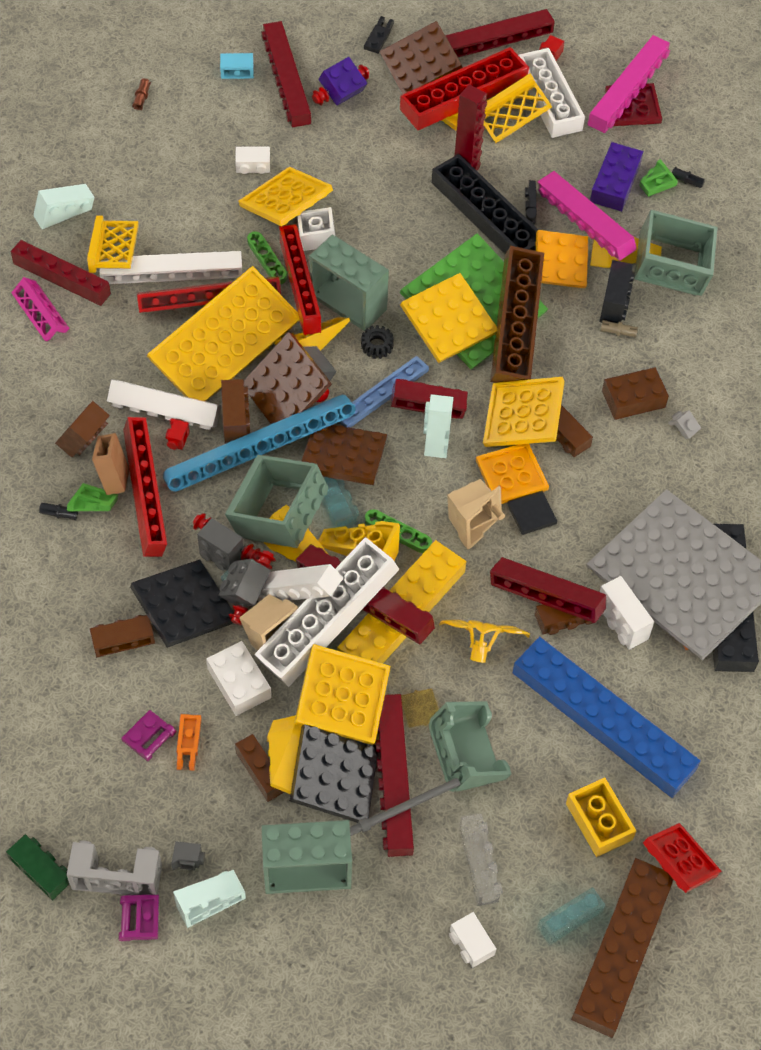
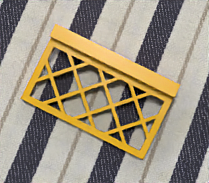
[484,73,552,143]
[87,215,139,273]

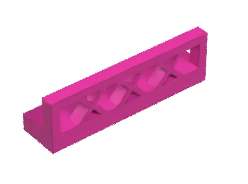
[11,277,69,341]

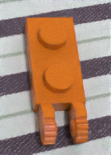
[176,714,202,771]

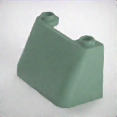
[429,701,512,792]

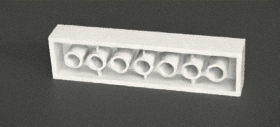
[254,537,399,687]

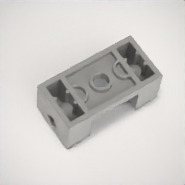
[67,841,162,895]

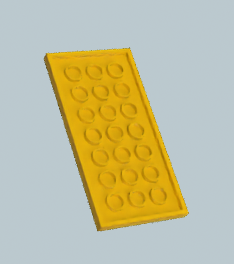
[147,266,300,401]

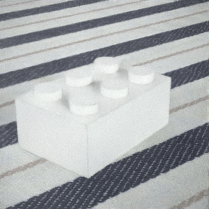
[600,576,654,649]
[206,641,272,716]

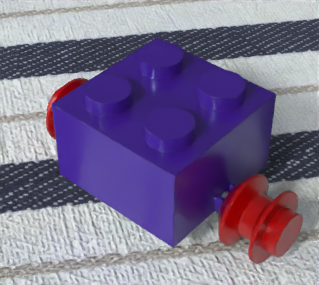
[312,57,369,106]

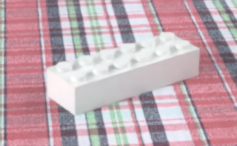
[519,48,585,138]

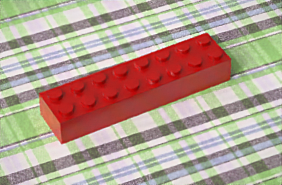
[400,47,529,131]

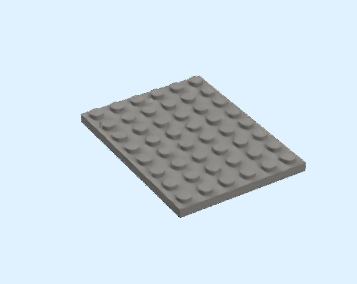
[587,489,761,660]

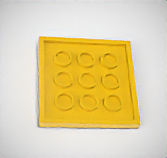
[238,166,333,226]
[400,273,497,363]
[483,376,565,447]
[294,644,391,745]

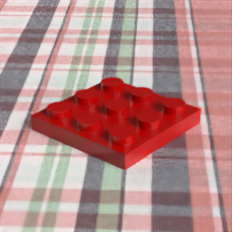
[643,823,722,893]

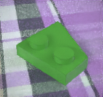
[639,159,678,197]
[67,483,118,511]

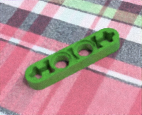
[247,231,287,284]
[365,509,432,553]

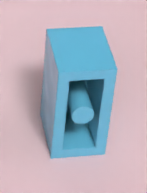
[220,53,254,79]

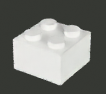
[297,207,336,251]

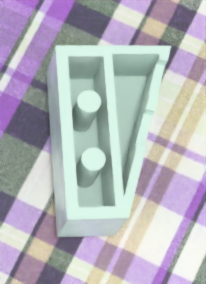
[33,184,95,229]
[423,394,453,458]
[173,870,246,928]

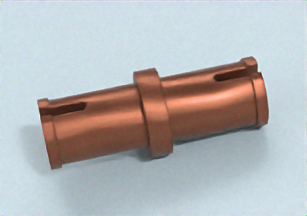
[132,78,151,110]

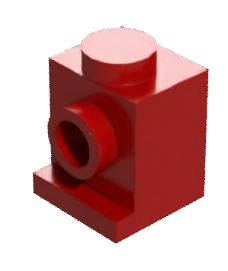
[165,418,190,450]

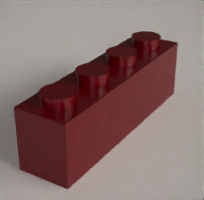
[391,379,468,419]

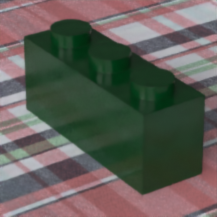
[6,834,70,901]

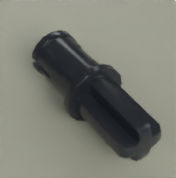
[672,167,705,188]
[39,503,78,520]

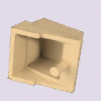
[447,479,505,550]
[239,594,298,650]

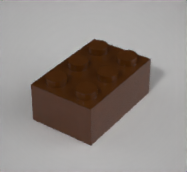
[602,367,669,420]
[221,379,250,444]
[55,401,110,458]

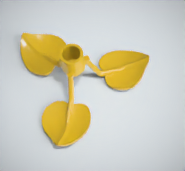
[439,620,530,663]

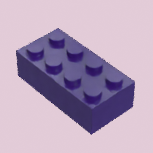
[590,142,644,212]

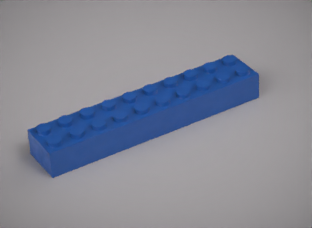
[512,636,701,798]

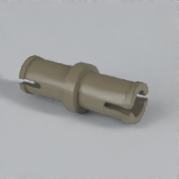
[601,320,638,338]

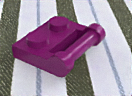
[121,710,177,762]
[118,894,159,941]

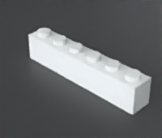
[107,380,222,430]
[257,564,343,602]

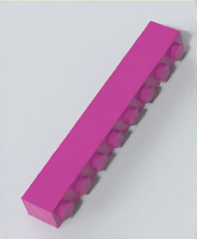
[588,35,670,133]
[538,171,637,261]

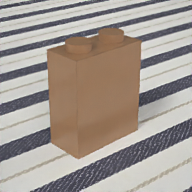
[92,433,129,495]

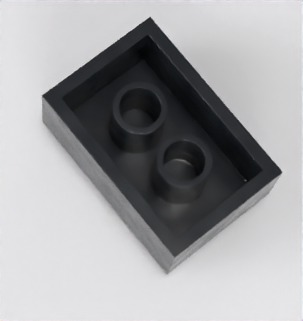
[599,260,635,323]

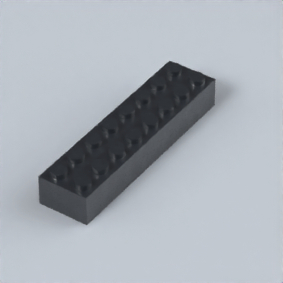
[431,154,538,254]
[713,524,759,672]

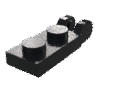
[364,16,394,54]
[525,180,537,225]

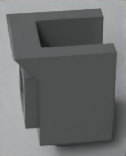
[171,841,205,871]

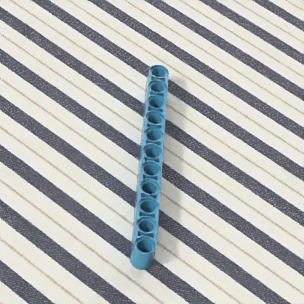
[163,395,356,492]

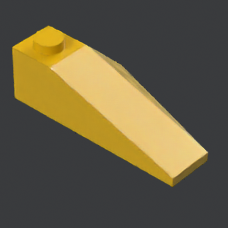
[318,521,400,561]

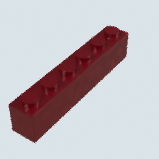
[454,84,487,170]
[10,240,111,306]
[490,557,606,623]

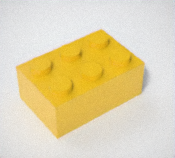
[566,778,636,857]

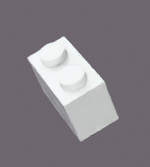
[236,147,270,174]
[449,912,496,968]

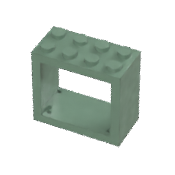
[634,210,718,296]
[309,234,389,331]
[225,455,328,548]
[262,820,352,894]

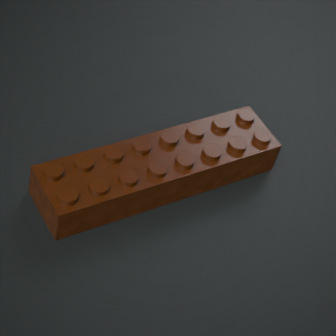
[490,246,544,383]
[571,858,674,1038]

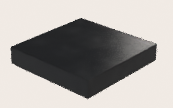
[507,491,557,535]

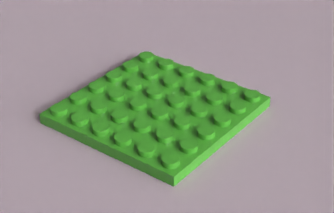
[400,233,548,370]

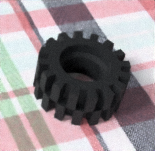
[361,325,394,359]

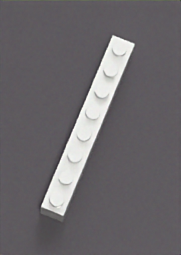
[100,251,242,284]

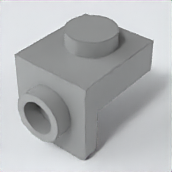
[668,410,701,439]

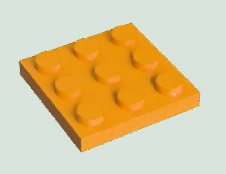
[536,230,588,288]
[475,444,549,504]

